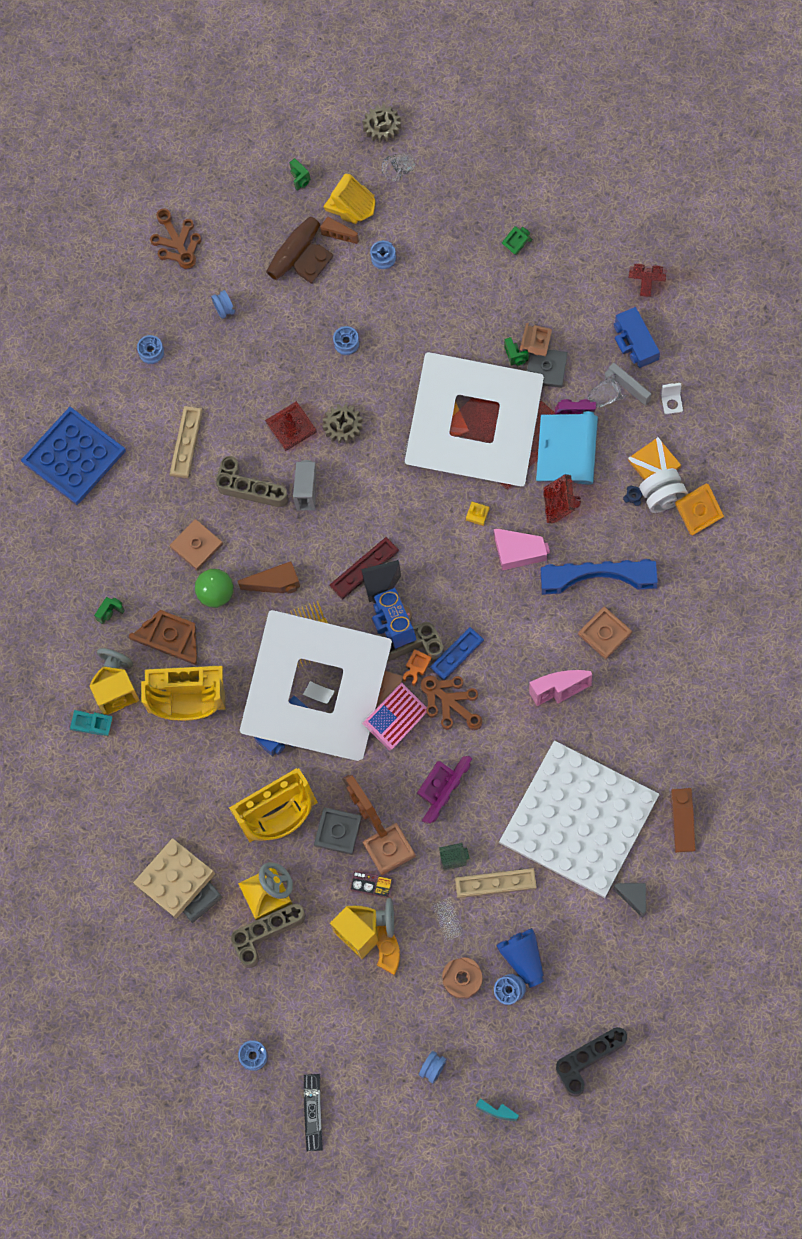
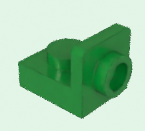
[289,158,311,191]
[502,226,533,255]
[504,337,529,366]
[94,596,125,624]

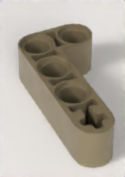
[216,456,288,507]
[387,622,444,662]
[231,904,306,968]

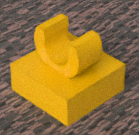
[466,502,490,526]

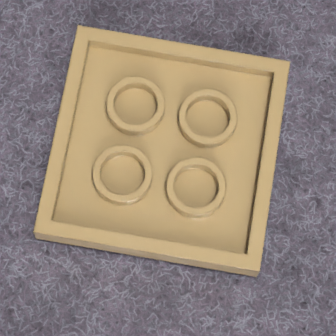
[133,838,215,919]

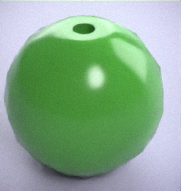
[195,569,234,608]

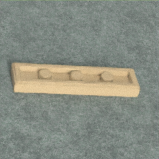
[170,406,203,479]
[455,868,537,898]

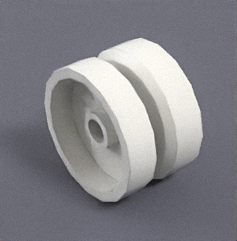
[639,468,688,513]

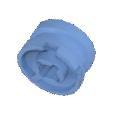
[370,240,396,269]
[211,290,235,319]
[333,326,360,355]
[137,335,164,364]
[494,974,526,1005]
[238,1040,268,1071]
[419,1051,447,1084]

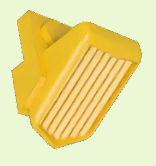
[323,173,375,224]

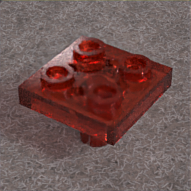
[629,264,667,297]
[265,401,317,451]
[543,474,581,524]

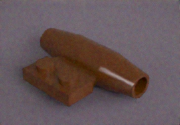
[266,216,333,284]

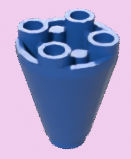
[496,928,544,988]

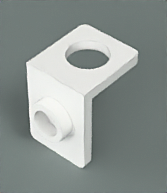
[661,383,683,414]

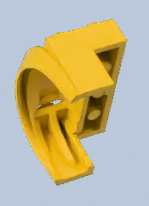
[229,768,318,843]

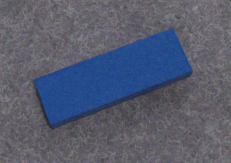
[430,627,484,680]

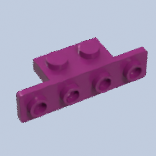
[416,756,472,824]

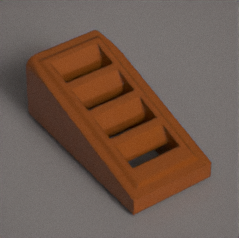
[320,216,359,244]

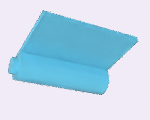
[536,411,598,485]

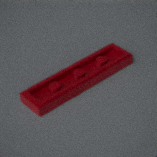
[329,537,399,600]

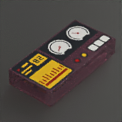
[350,870,393,898]

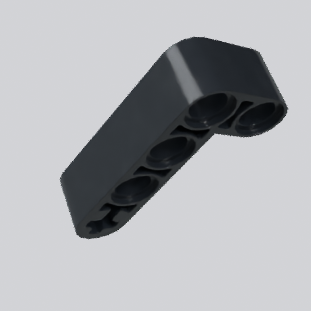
[556,1027,627,1097]

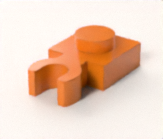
[403,649,432,686]

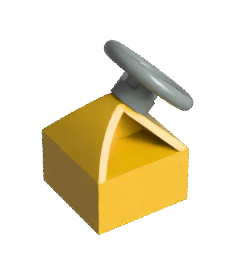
[89,648,140,715]
[238,862,293,920]
[330,897,394,959]

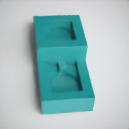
[70,710,113,736]
[476,1098,519,1121]

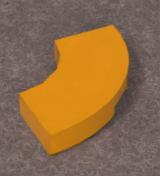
[376,926,400,976]

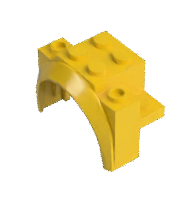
[141,666,226,721]

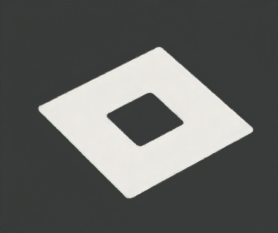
[405,352,544,486]
[240,610,392,761]

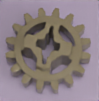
[362,105,401,143]
[322,404,363,444]

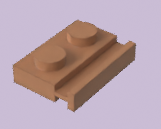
[520,323,552,356]

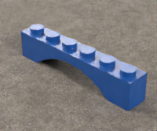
[540,559,658,595]

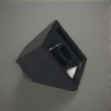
[361,560,401,603]

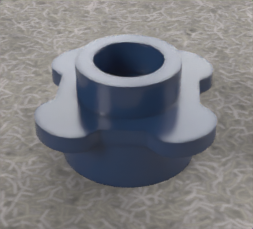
[623,485,643,506]

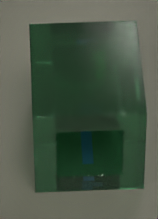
[439,843,470,871]

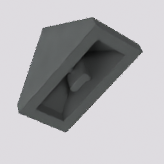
[614,883,646,918]

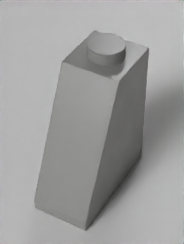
[293,460,317,510]

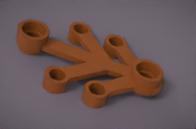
[150,208,202,269]
[421,676,482,730]

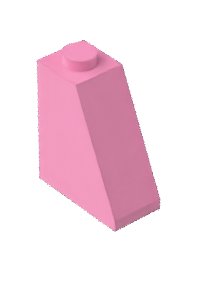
[494,529,550,570]

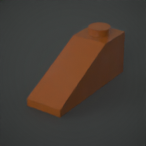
[238,561,300,594]
[670,788,695,853]

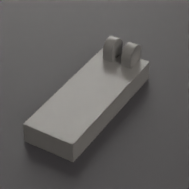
[605,363,651,406]

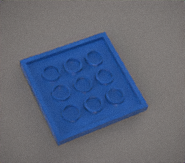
[21,407,126,505]

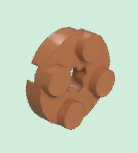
[442,957,483,999]

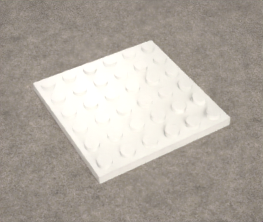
[499,741,659,898]

